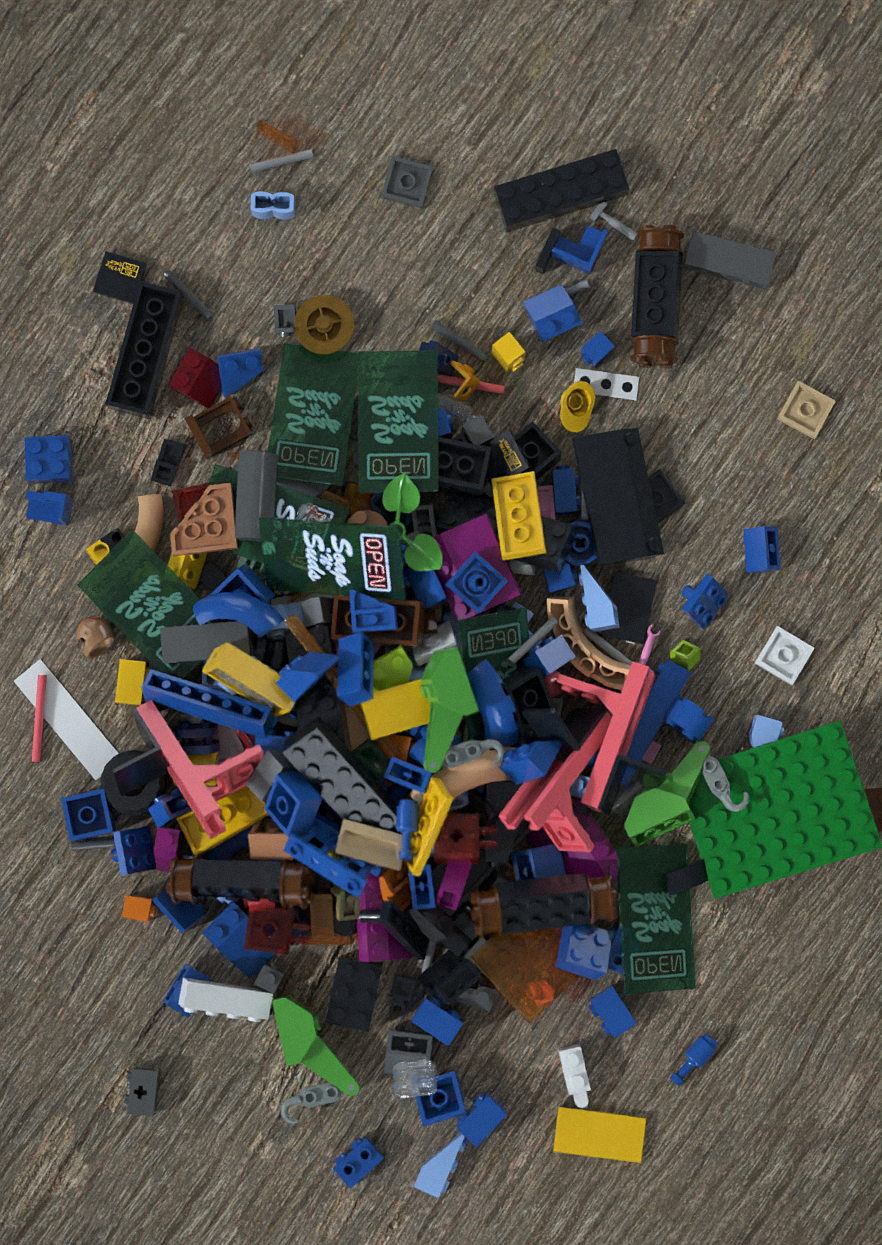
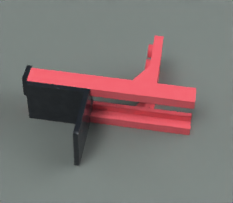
[556,661,673,817]
[112,700,264,839]
[499,708,612,852]

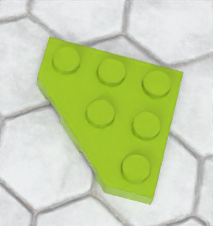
[359,645,413,710]

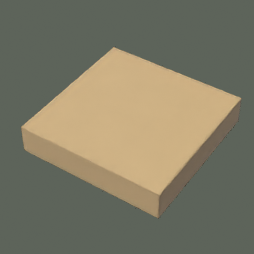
[777,381,835,439]

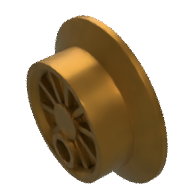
[294,295,354,354]

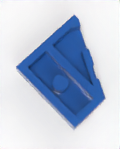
[217,348,263,397]
[349,590,398,633]

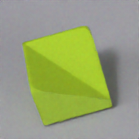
[670,640,701,671]

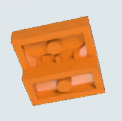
[380,860,412,911]

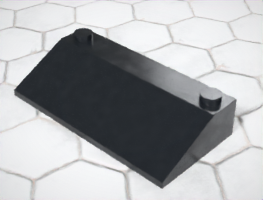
[572,428,664,566]

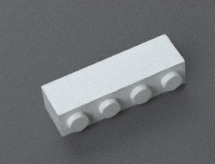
[178,978,273,1022]

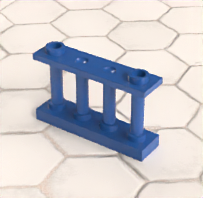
[283,812,384,898]

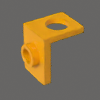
[451,360,481,401]

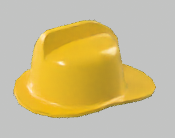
[560,381,595,433]

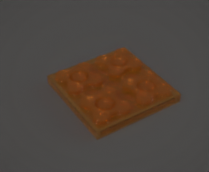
[470,928,580,1024]

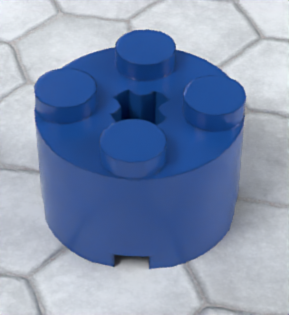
[565,522,597,568]
[664,695,715,744]

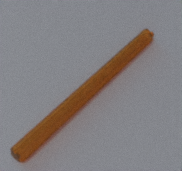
[285,614,400,759]

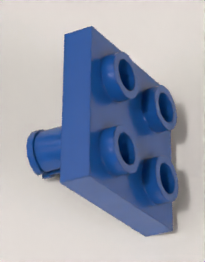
[445,551,507,614]
[682,574,729,630]
[111,826,156,876]

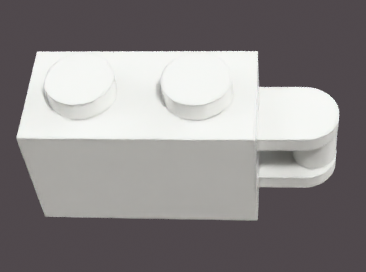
[558,1044,591,1108]

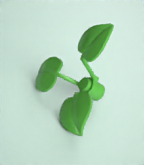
[340,474,442,571]

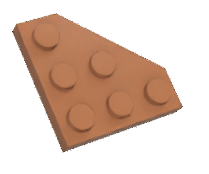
[170,483,239,557]

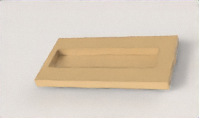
[335,819,402,871]

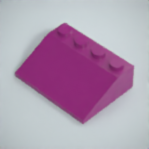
[432,514,522,623]
[525,799,630,884]
[357,871,414,962]

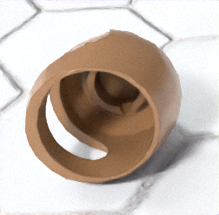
[76,616,115,659]

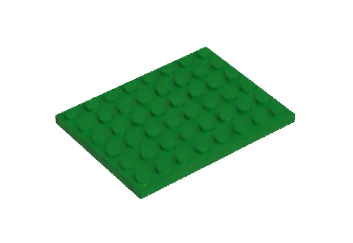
[689,720,882,899]

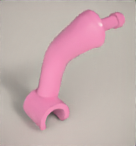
[639,625,661,673]

